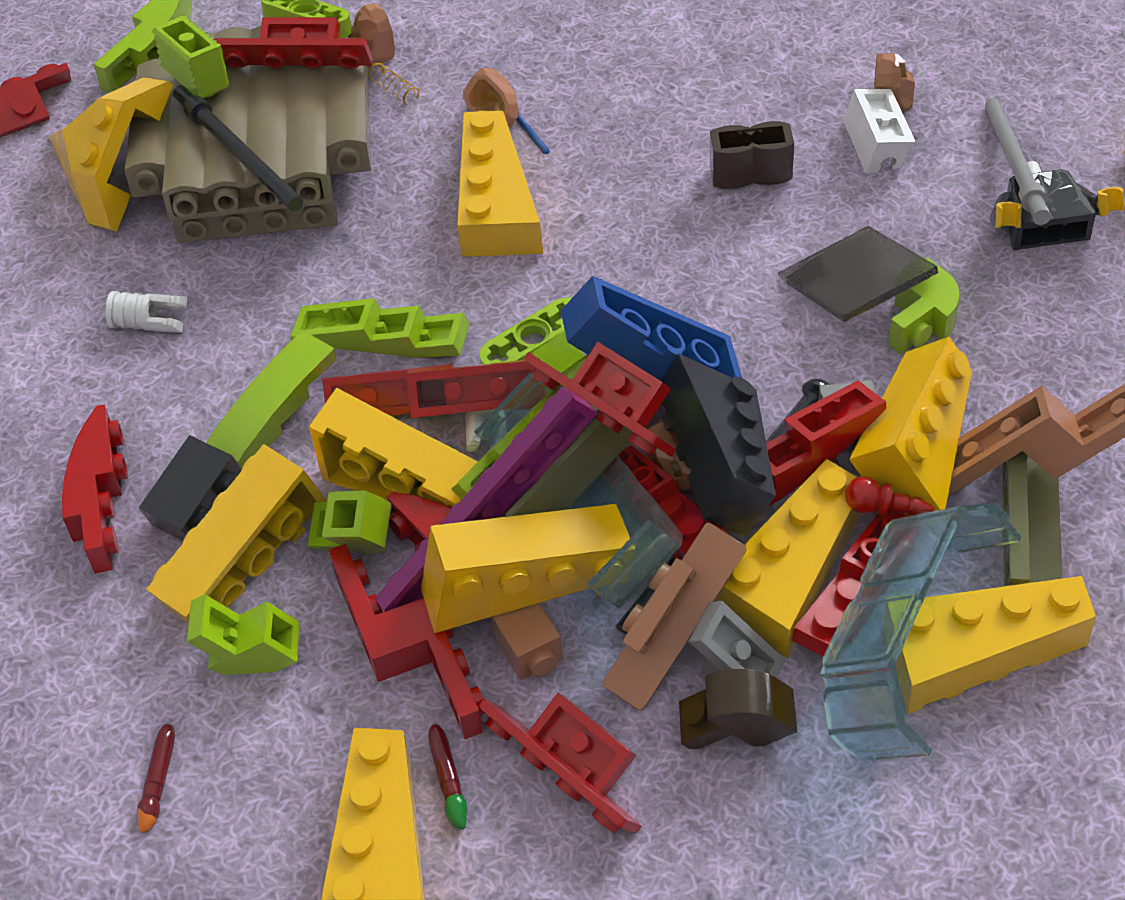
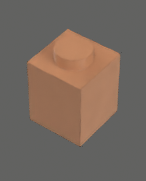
[491,603,563,680]

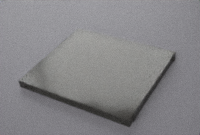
[778,226,939,323]

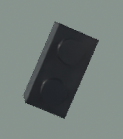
[139,435,241,541]

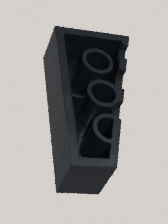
[660,354,776,537]

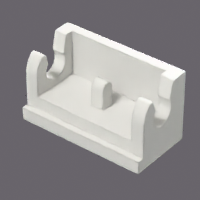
[843,89,915,174]

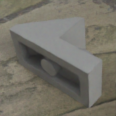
[688,601,785,677]

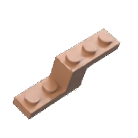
[948,384,1125,497]

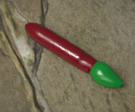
[428,724,468,830]

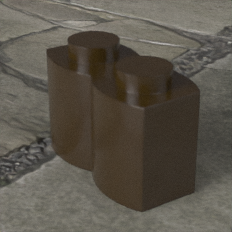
[710,121,794,189]

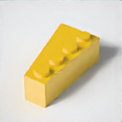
[457,111,543,257]
[849,336,973,522]
[309,388,478,508]
[146,444,327,624]
[714,459,861,659]
[421,504,634,633]
[885,576,1096,714]
[321,727,425,900]

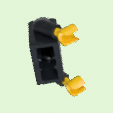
[990,161,1125,250]

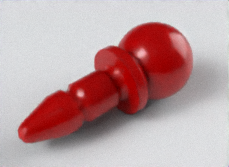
[845,476,934,516]

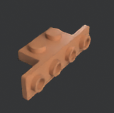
[602,523,747,710]

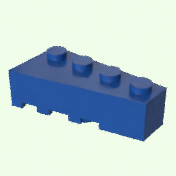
[561,276,742,380]

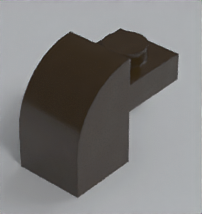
[679,669,798,749]

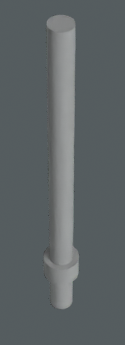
[985,98,1051,225]

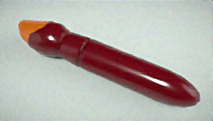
[137,723,175,833]

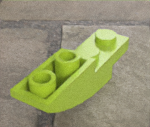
[93,0,192,93]

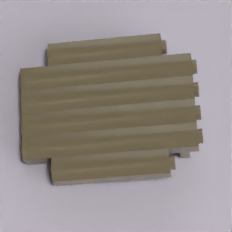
[124,25,371,243]

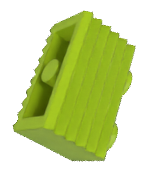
[152,16,229,98]

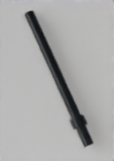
[173,85,303,212]

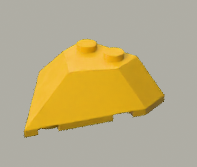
[48,77,173,232]

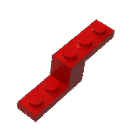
[322,358,544,418]
[328,544,486,739]

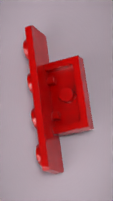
[214,17,373,69]
[0,63,71,138]
[523,342,677,457]
[477,692,642,834]

